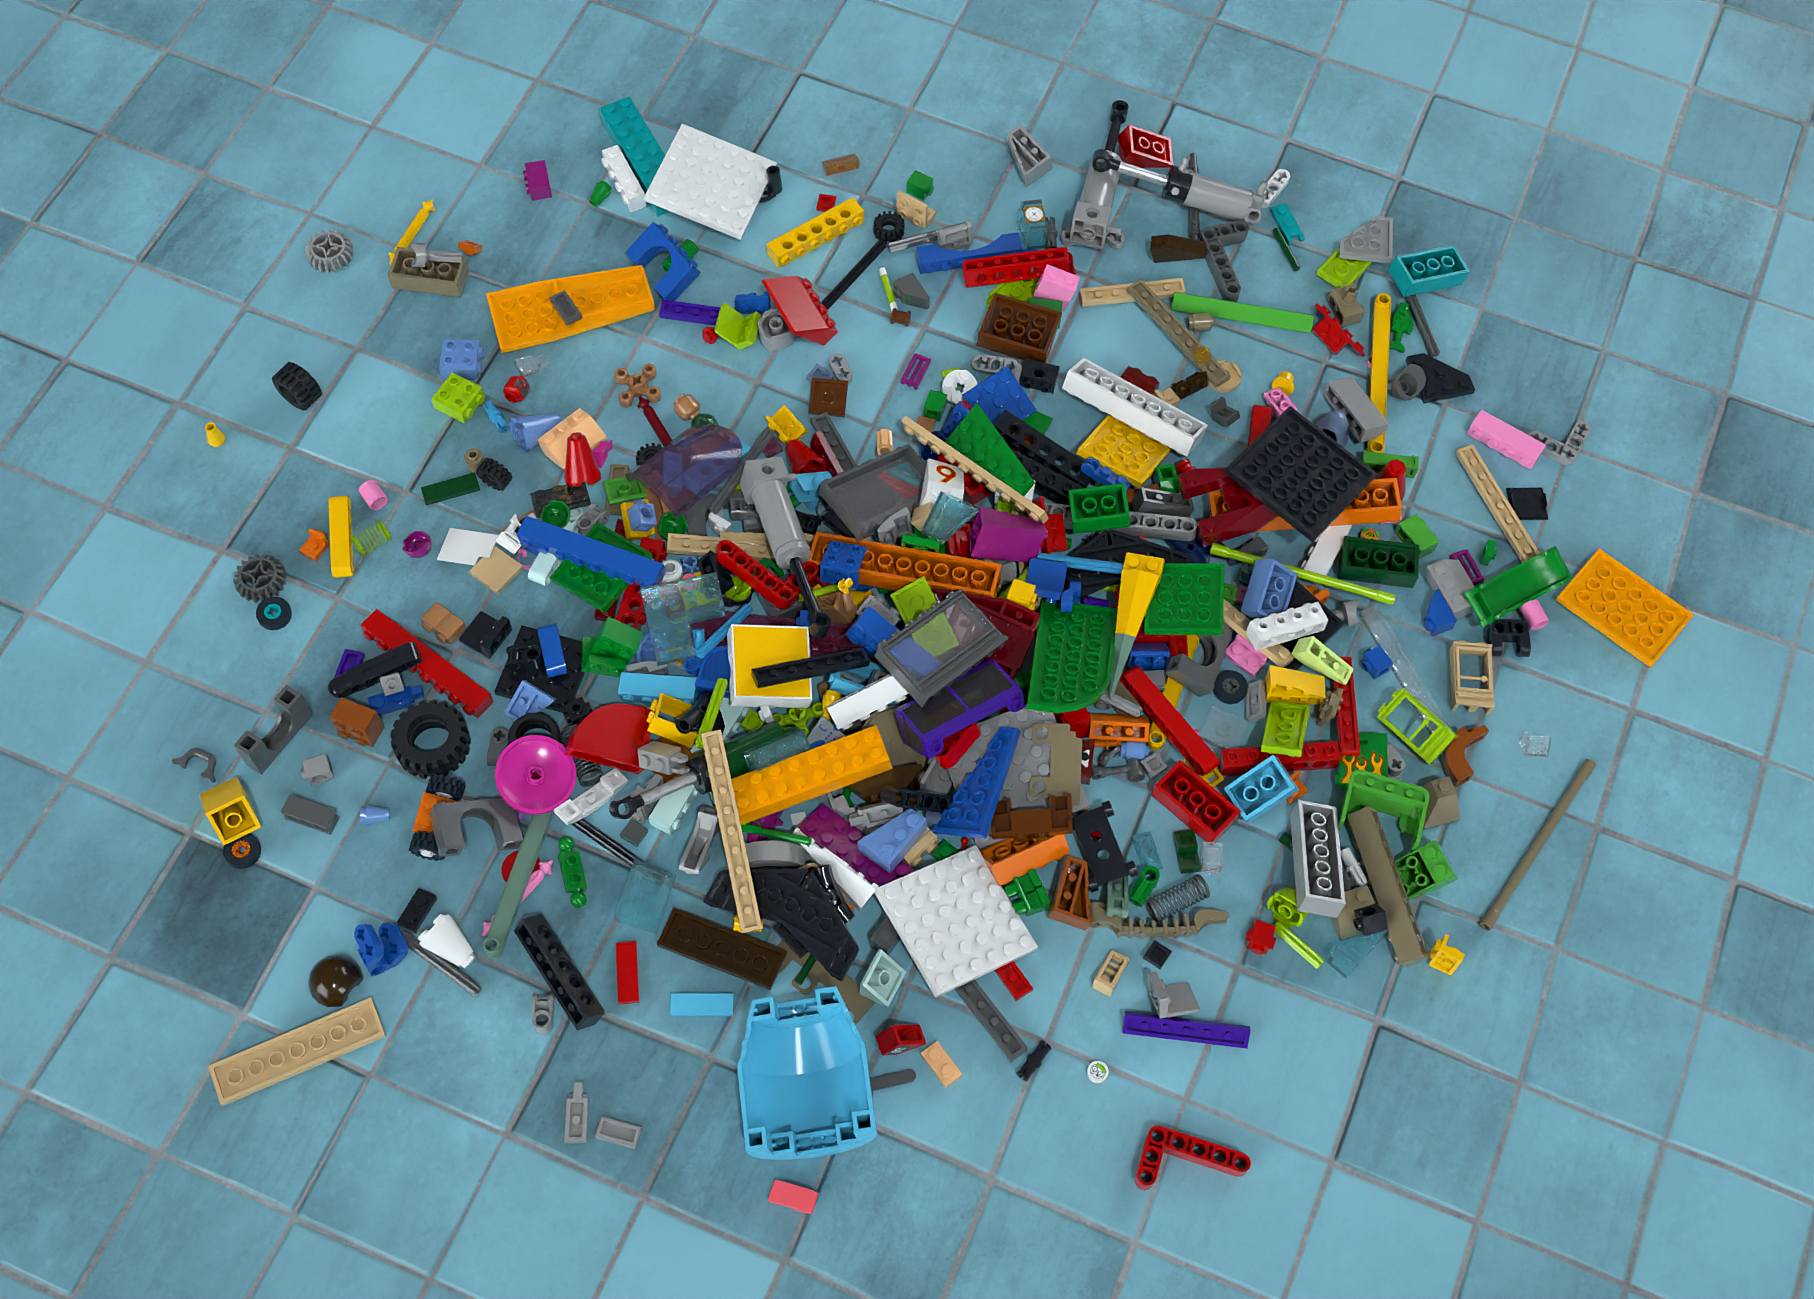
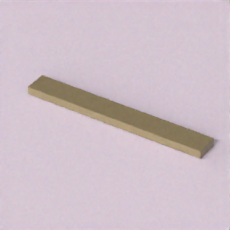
[1127,279,1231,388]

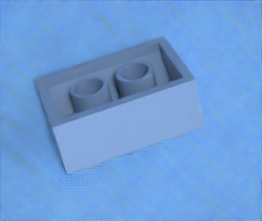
[1240,559,1298,619]

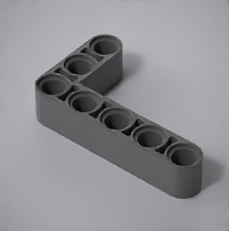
[1200,220,1249,302]

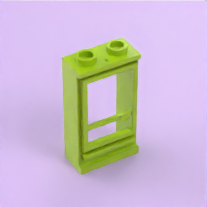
[1377,688,1459,765]

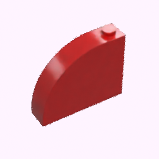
[564,704,652,775]

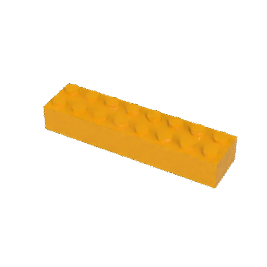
[731,725,893,825]

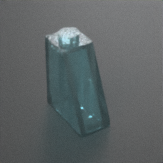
[921,491,979,544]

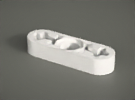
[1261,169,1290,208]

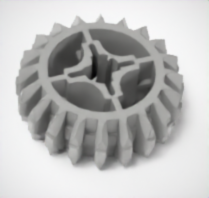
[305,229,354,274]

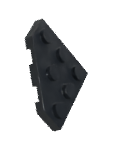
[1405,353,1475,404]

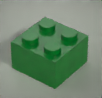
[589,617,644,665]

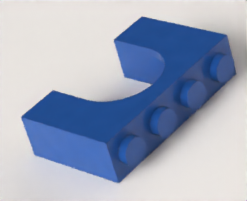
[625,222,701,301]

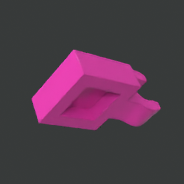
[593,440,612,468]

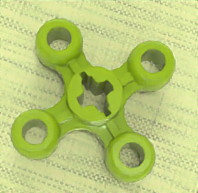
[773,702,822,744]

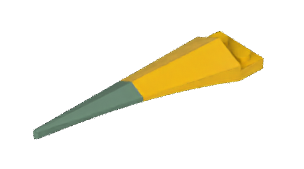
[1109,552,1165,700]

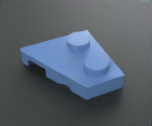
[504,680,556,721]

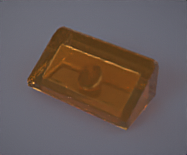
[822,154,859,176]

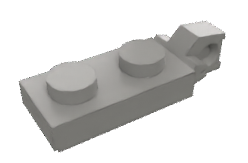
[849,802,905,828]
[564,1082,589,1143]

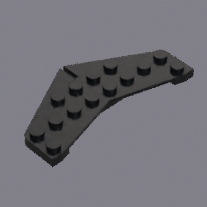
[1042,529,1191,599]
[703,869,859,982]

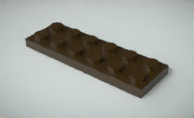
[657,908,787,990]

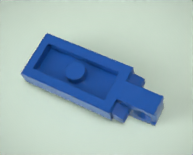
[367,685,424,716]

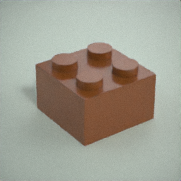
[330,697,384,747]

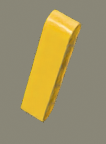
[328,495,354,578]

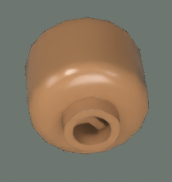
[673,394,700,421]

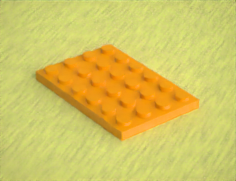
[1556,548,1694,668]

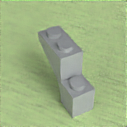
[679,805,720,875]

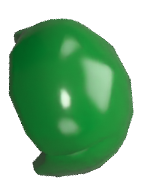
[541,500,570,528]
[658,511,688,541]

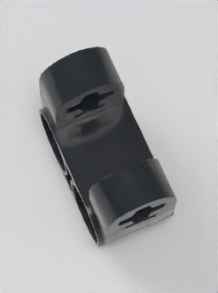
[1487,619,1531,657]

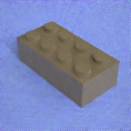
[388,247,469,298]

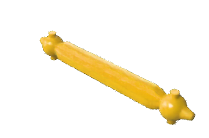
[388,199,435,265]

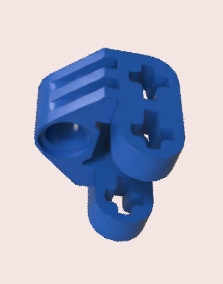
[354,922,408,976]

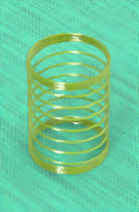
[351,520,392,557]

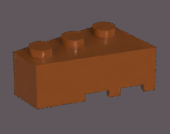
[1047,855,1092,930]

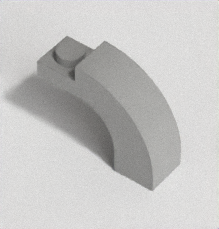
[745,841,805,869]

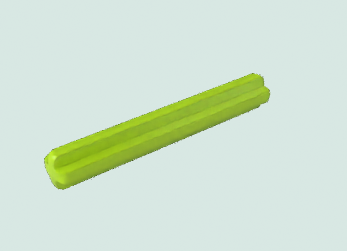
[695,678,728,749]

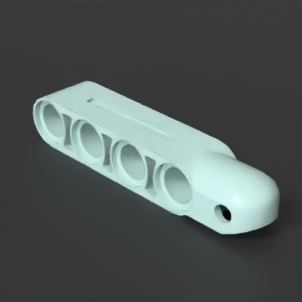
[528,506,584,586]

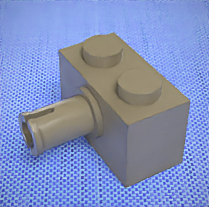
[1327,285,1364,328]

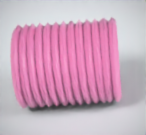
[359,480,388,510]
[1519,600,1549,630]

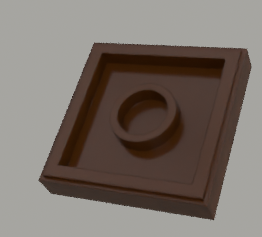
[809,378,848,417]

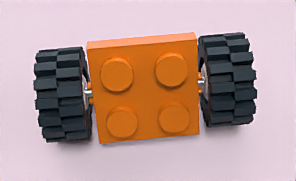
[409,774,465,861]

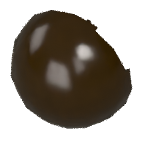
[308,955,364,1007]

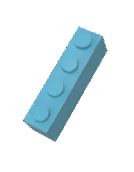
[617,672,699,705]

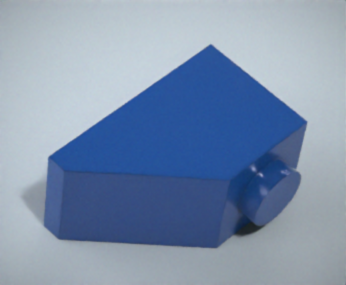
[1424,589,1457,636]

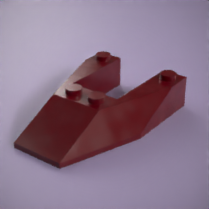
[1178,467,1279,547]

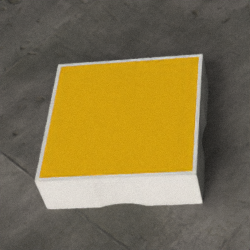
[727,624,812,708]

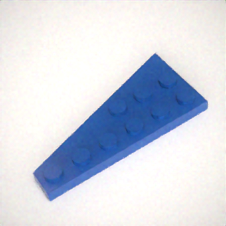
[931,727,1021,839]

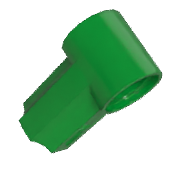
[1128,866,1160,907]

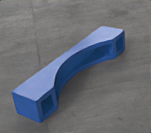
[916,232,1023,274]

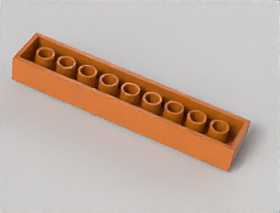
[1209,478,1402,532]
[808,532,1001,598]

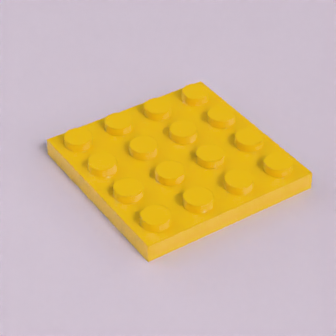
[1077,414,1172,489]

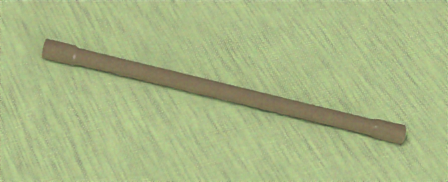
[1480,759,1596,931]

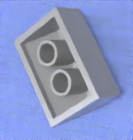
[1425,559,1482,620]

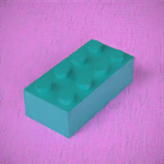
[1388,245,1470,297]

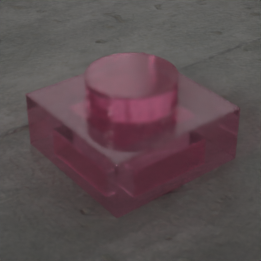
[762,436,783,458]

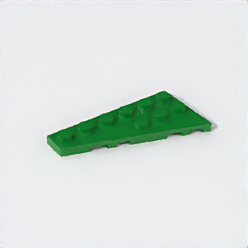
[945,403,1035,496]

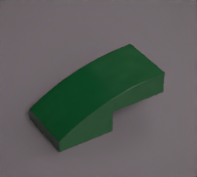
[1174,830,1201,874]

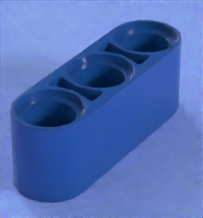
[537,623,568,678]

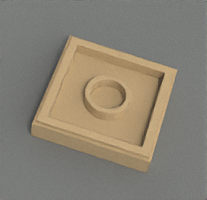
[469,546,523,595]

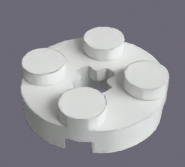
[941,370,978,405]

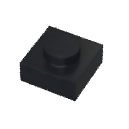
[1143,940,1172,970]

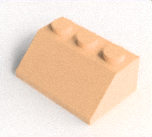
[537,408,608,470]

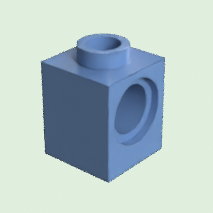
[628,501,657,532]

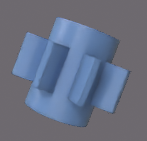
[681,555,700,575]

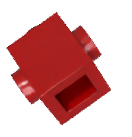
[1245,919,1276,955]

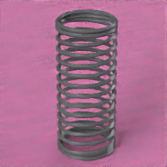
[560,724,604,787]
[1145,874,1210,923]

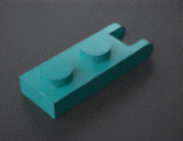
[1270,203,1305,245]

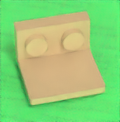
[897,190,936,229]

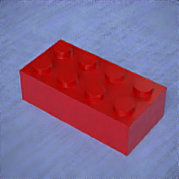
[1151,760,1241,847]

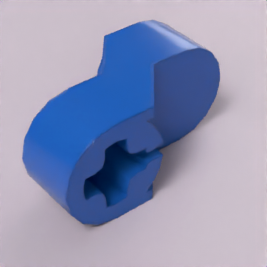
[1061,581,1081,612]

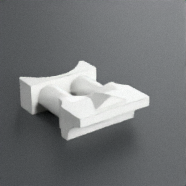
[495,514,521,555]

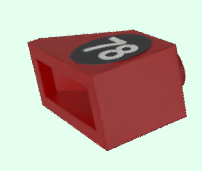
[875,1025,927,1056]

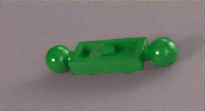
[558,836,587,908]

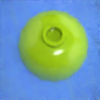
[1267,887,1309,928]

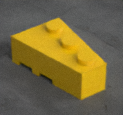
[1264,665,1326,705]

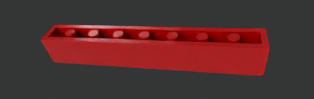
[361,609,493,719]

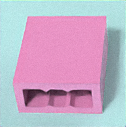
[1033,264,1080,311]

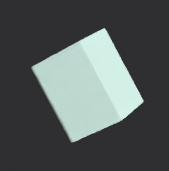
[859,949,906,1007]

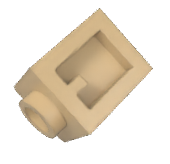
[1153,387,1180,406]

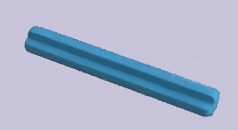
[695,603,753,659]

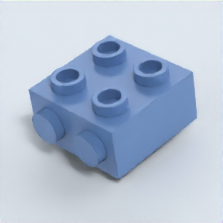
[439,339,484,380]

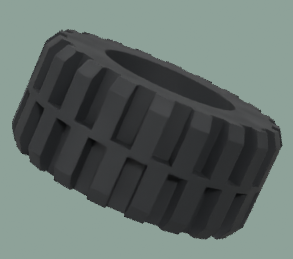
[390,700,471,779]

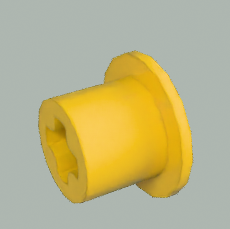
[1271,371,1295,396]

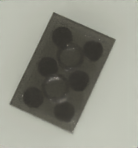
[530,482,591,518]

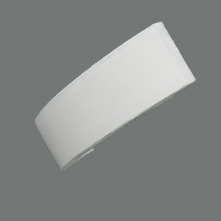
[554,768,629,825]

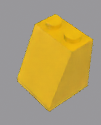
[200,776,261,846]

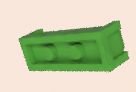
[1360,450,1419,478]

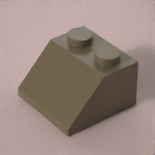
[1330,885,1375,942]

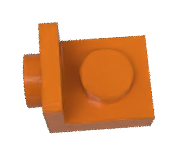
[299,528,329,562]

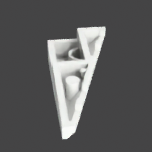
[792,828,879,911]

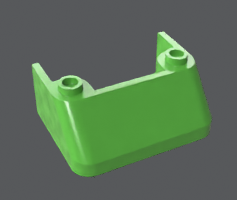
[1337,770,1429,854]

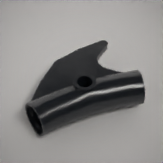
[675,690,725,735]
[813,865,855,924]

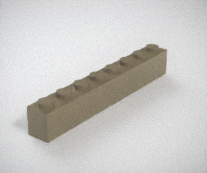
[1347,806,1430,967]

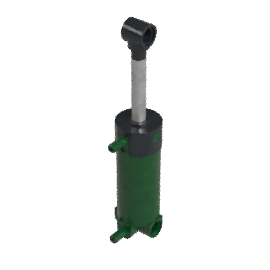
[609,721,803,819]

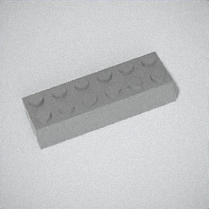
[1290,800,1346,918]

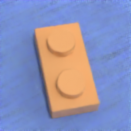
[920,1041,963,1089]

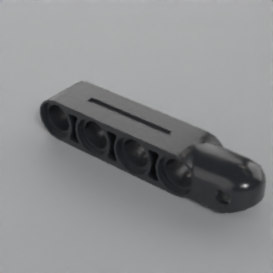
[328,642,422,698]
[880,785,954,813]

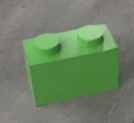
[1395,514,1439,559]

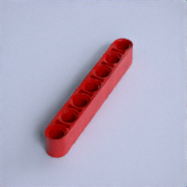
[1120,665,1220,776]

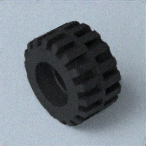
[272,362,322,411]

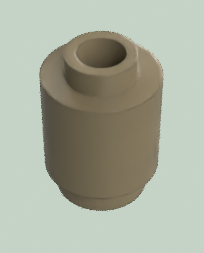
[1188,313,1214,332]
[464,449,484,474]

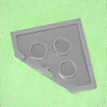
[1339,216,1393,264]

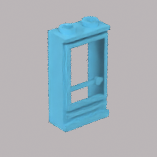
[827,662,901,706]

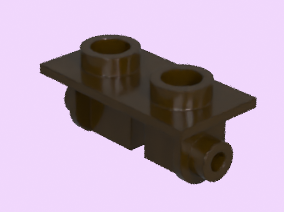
[1171,371,1208,400]

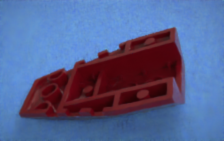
[931,587,1041,685]

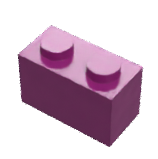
[523,160,552,201]

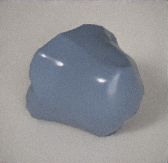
[1314,410,1349,447]

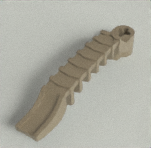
[1089,902,1229,939]

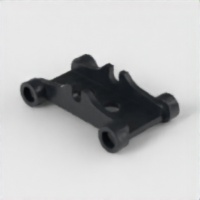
[1073,800,1139,893]

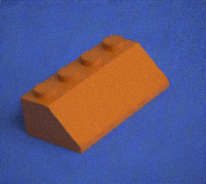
[980,834,1070,886]

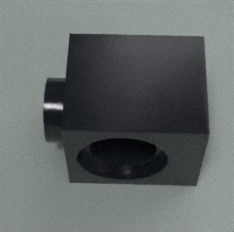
[1353,903,1388,937]

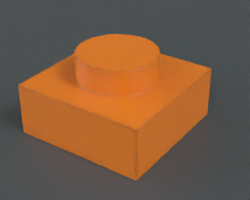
[458,240,483,255]

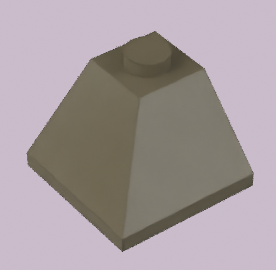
[1421,776,1460,830]

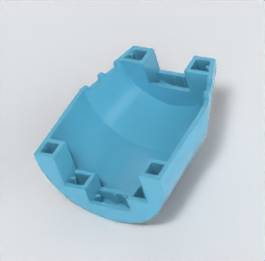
[737,986,877,1160]

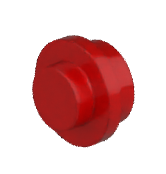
[702,327,719,344]

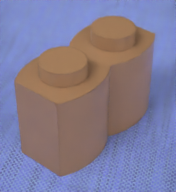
[420,602,466,645]

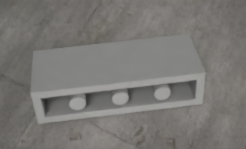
[1323,377,1389,443]

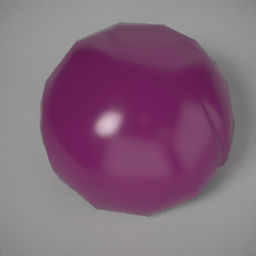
[402,531,432,558]

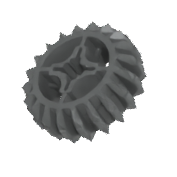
[233,553,287,603]

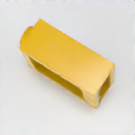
[646,693,699,748]

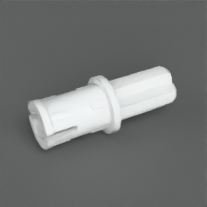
[1341,848,1368,887]

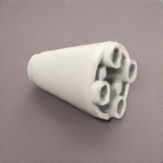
[418,914,476,969]

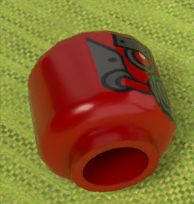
[503,376,530,403]

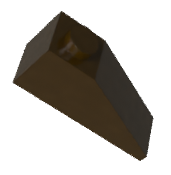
[1150,234,1207,263]

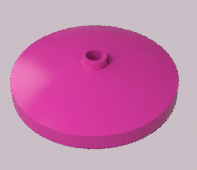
[495,735,576,815]

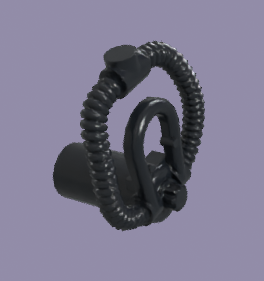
[759,166,783,203]

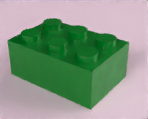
[1068,483,1130,534]

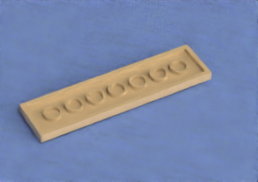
[208,997,386,1106]

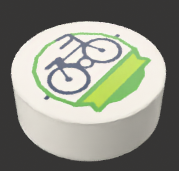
[1087,1061,1109,1084]

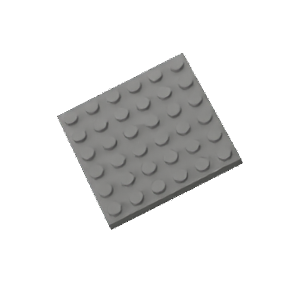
[947,705,1091,850]

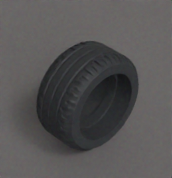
[508,713,562,744]

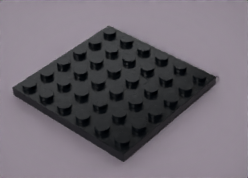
[1224,406,1378,542]

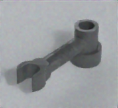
[1091,758,1145,782]

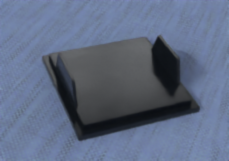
[1506,487,1548,520]

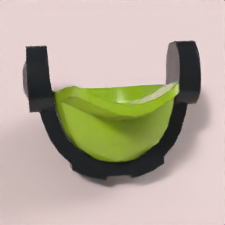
[718,570,754,607]

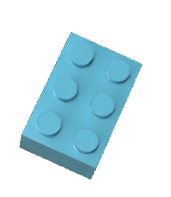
[1224,755,1299,823]

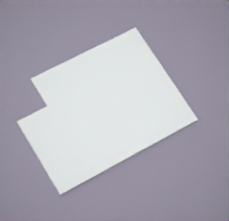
[437,528,498,566]

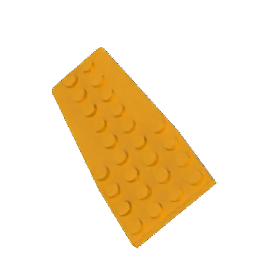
[486,265,655,353]

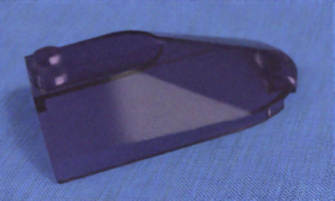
[625,424,743,519]

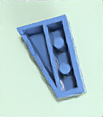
[857,809,927,873]

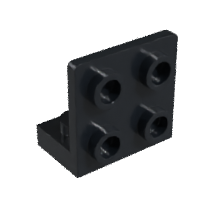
[459,611,512,659]

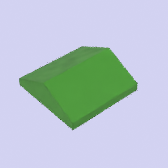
[603,474,647,504]

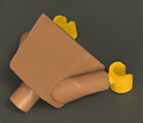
[812,578,858,628]

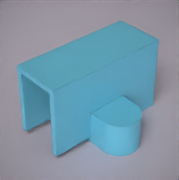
[789,471,832,511]

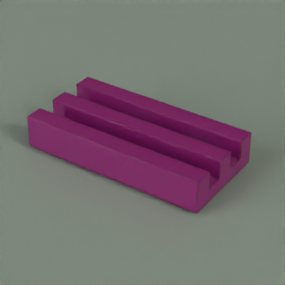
[901,353,931,390]
[1449,549,1485,585]

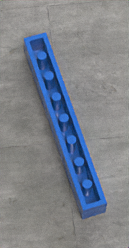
[516,516,666,591]

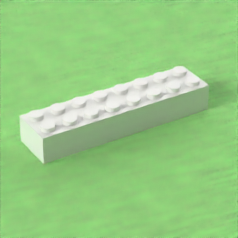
[1062,358,1208,457]

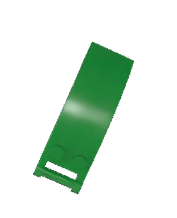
[1463,546,1573,628]

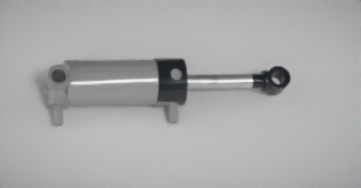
[1092,149,1268,224]

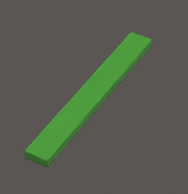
[1171,292,1314,333]

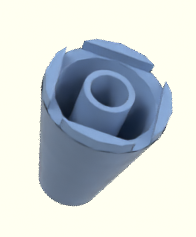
[510,413,563,453]

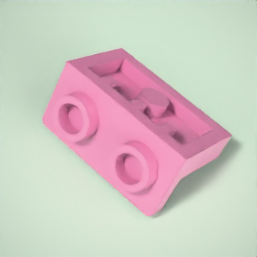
[1225,634,1268,678]

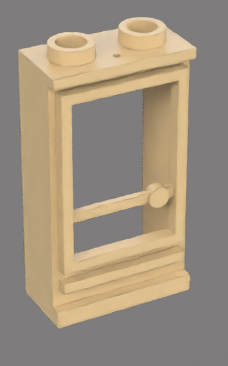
[1449,640,1495,715]

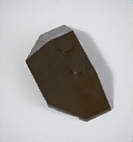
[845,764,923,804]

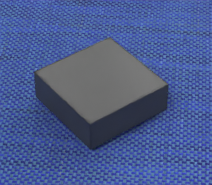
[620,819,649,847]

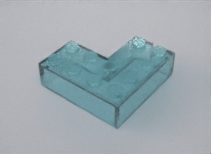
[640,572,725,666]

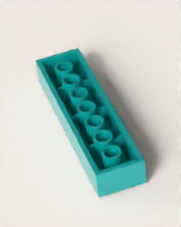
[599,96,671,217]

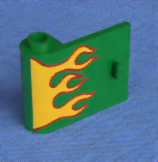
[1335,733,1388,789]

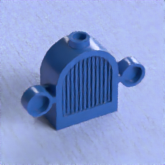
[684,645,731,699]

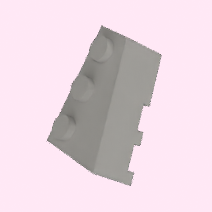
[1007,124,1053,187]

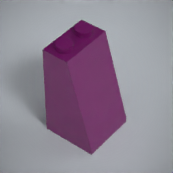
[968,506,1048,562]

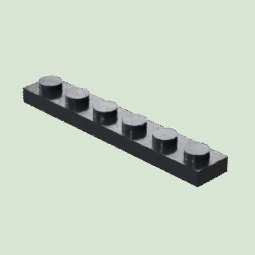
[751,647,870,688]

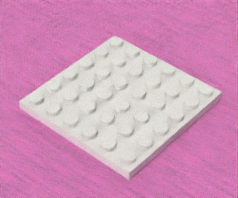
[644,124,777,240]
[874,845,1038,998]

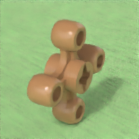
[614,363,661,408]

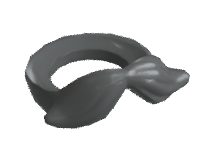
[1098,746,1121,767]

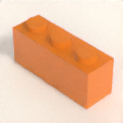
[1088,713,1150,742]

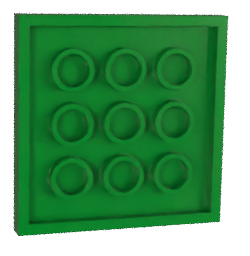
[549,522,653,613]
[1144,563,1225,635]

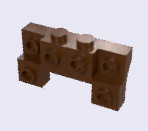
[991,793,1074,842]

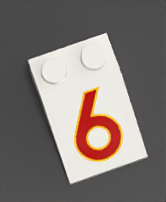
[919,458,964,517]

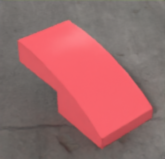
[768,1180,819,1214]

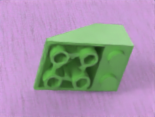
[1395,840,1458,900]

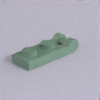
[1106,876,1128,919]

